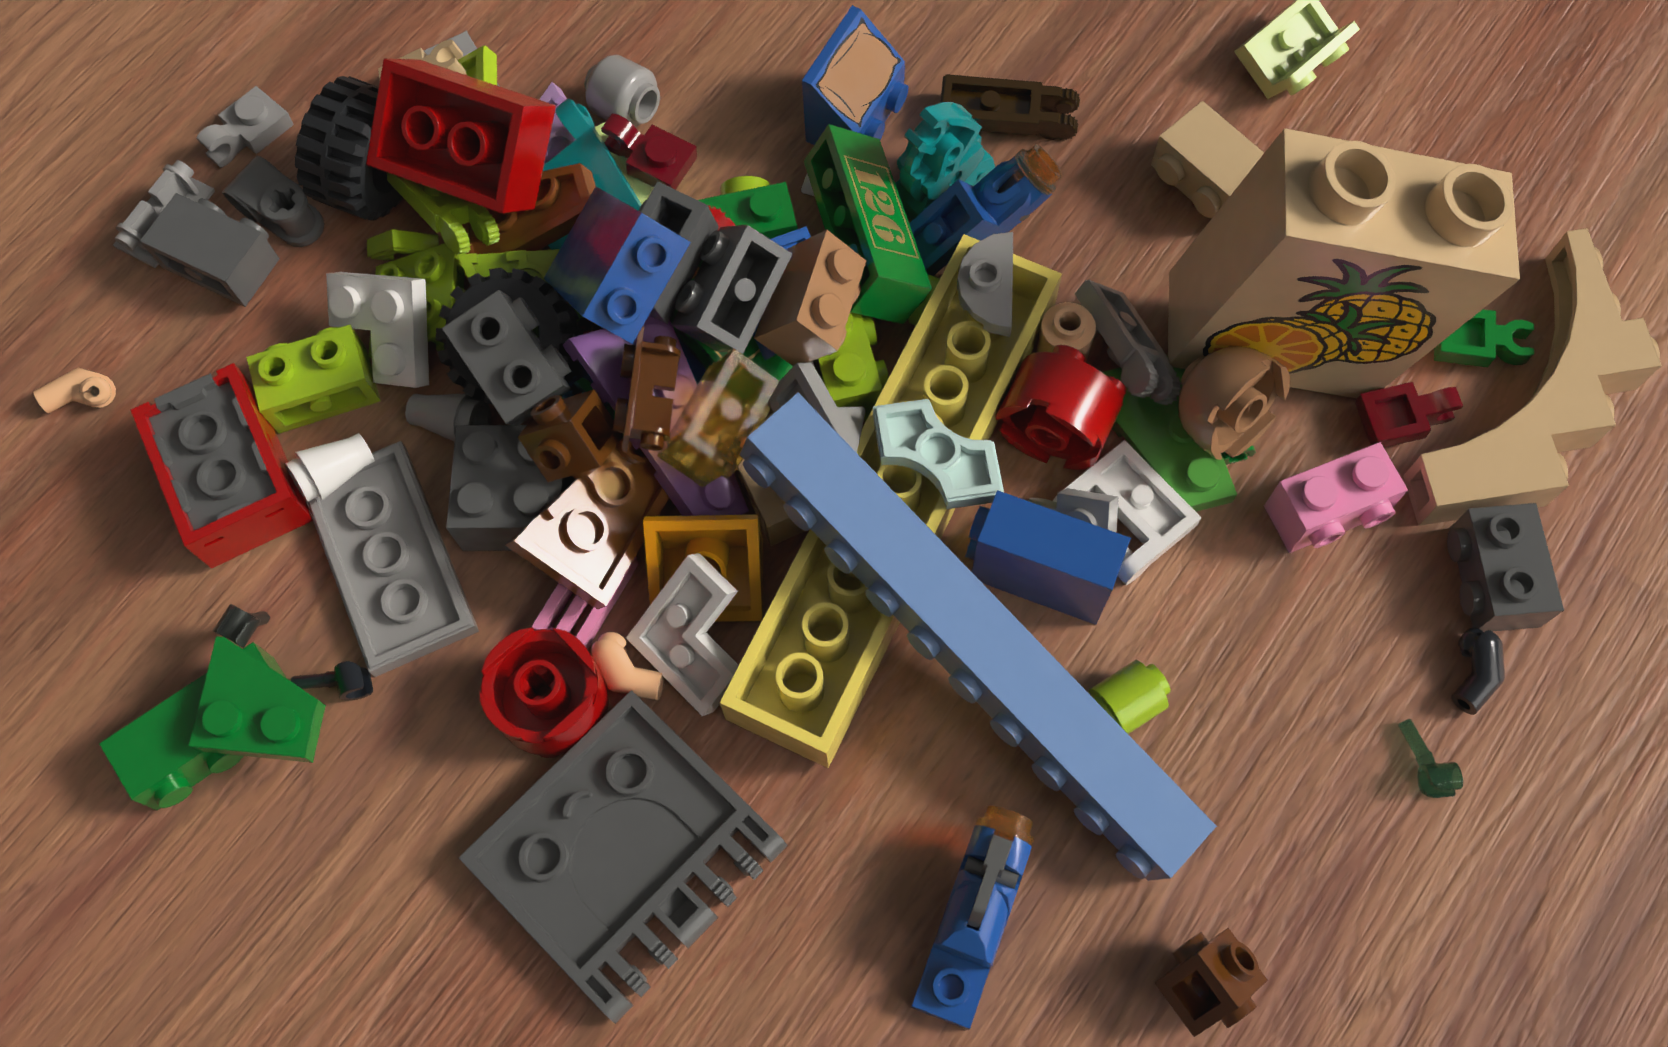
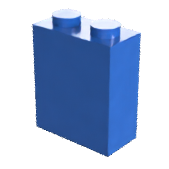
[965,490,1131,625]

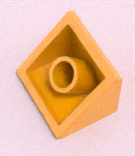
[643,514,763,622]

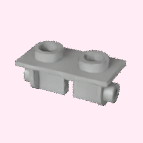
[113,160,215,268]

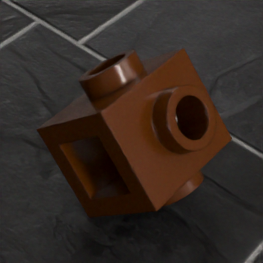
[518,389,623,482]
[1155,928,1268,1037]

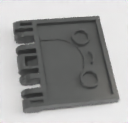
[459,690,788,1024]

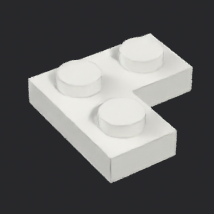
[326,272,429,388]
[626,553,739,716]

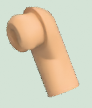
[33,368,116,414]

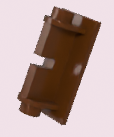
[613,327,681,452]

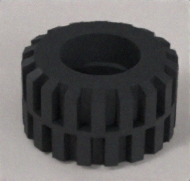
[295,76,403,221]
[436,268,583,405]

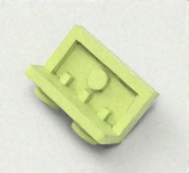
[1234,0,1360,99]

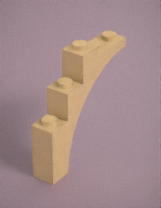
[1403,228,1662,526]

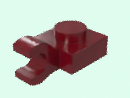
[601,113,697,190]
[1355,382,1463,448]

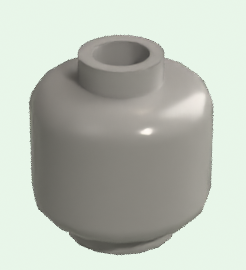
[584,54,660,128]

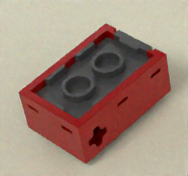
[130,363,313,569]

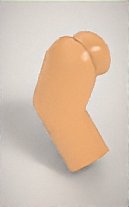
[591,632,664,700]

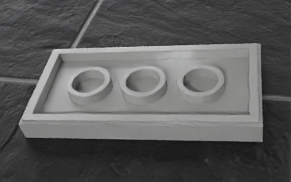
[306,441,479,677]

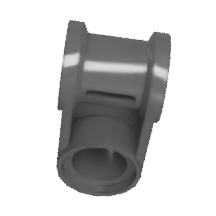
[222,155,325,247]

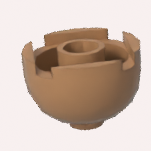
[1178,346,1291,460]

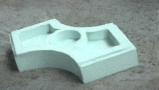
[873,399,1004,509]

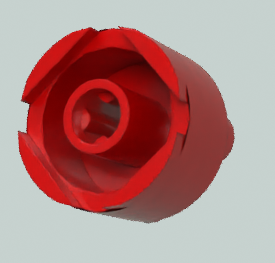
[996,344,1127,470]
[479,627,609,758]

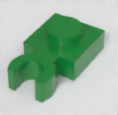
[1434,309,1534,368]

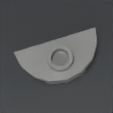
[957,232,1013,337]

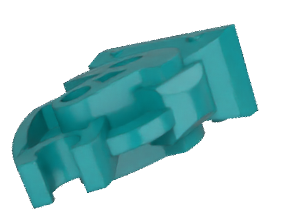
[895,102,995,220]

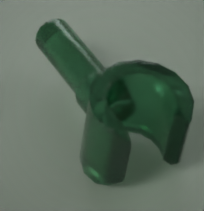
[1398,719,1463,798]

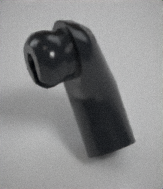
[1451,627,1505,715]

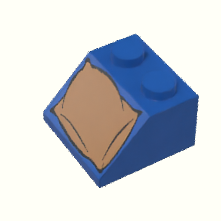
[802,5,909,145]

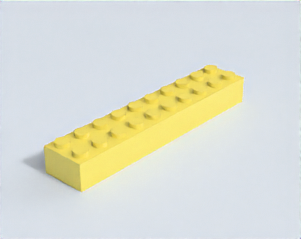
[720,234,1062,768]

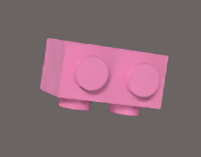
[1264,442,1408,553]

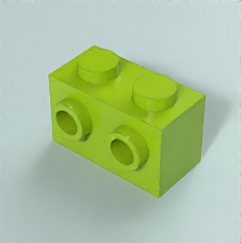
[813,312,889,421]
[246,324,381,434]

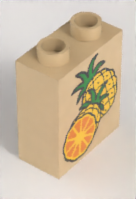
[1168,128,1520,399]

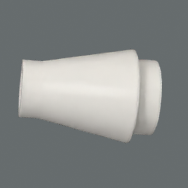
[285,433,375,502]

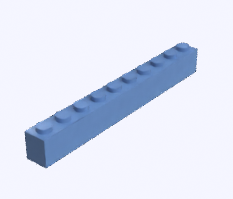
[740,393,1217,881]

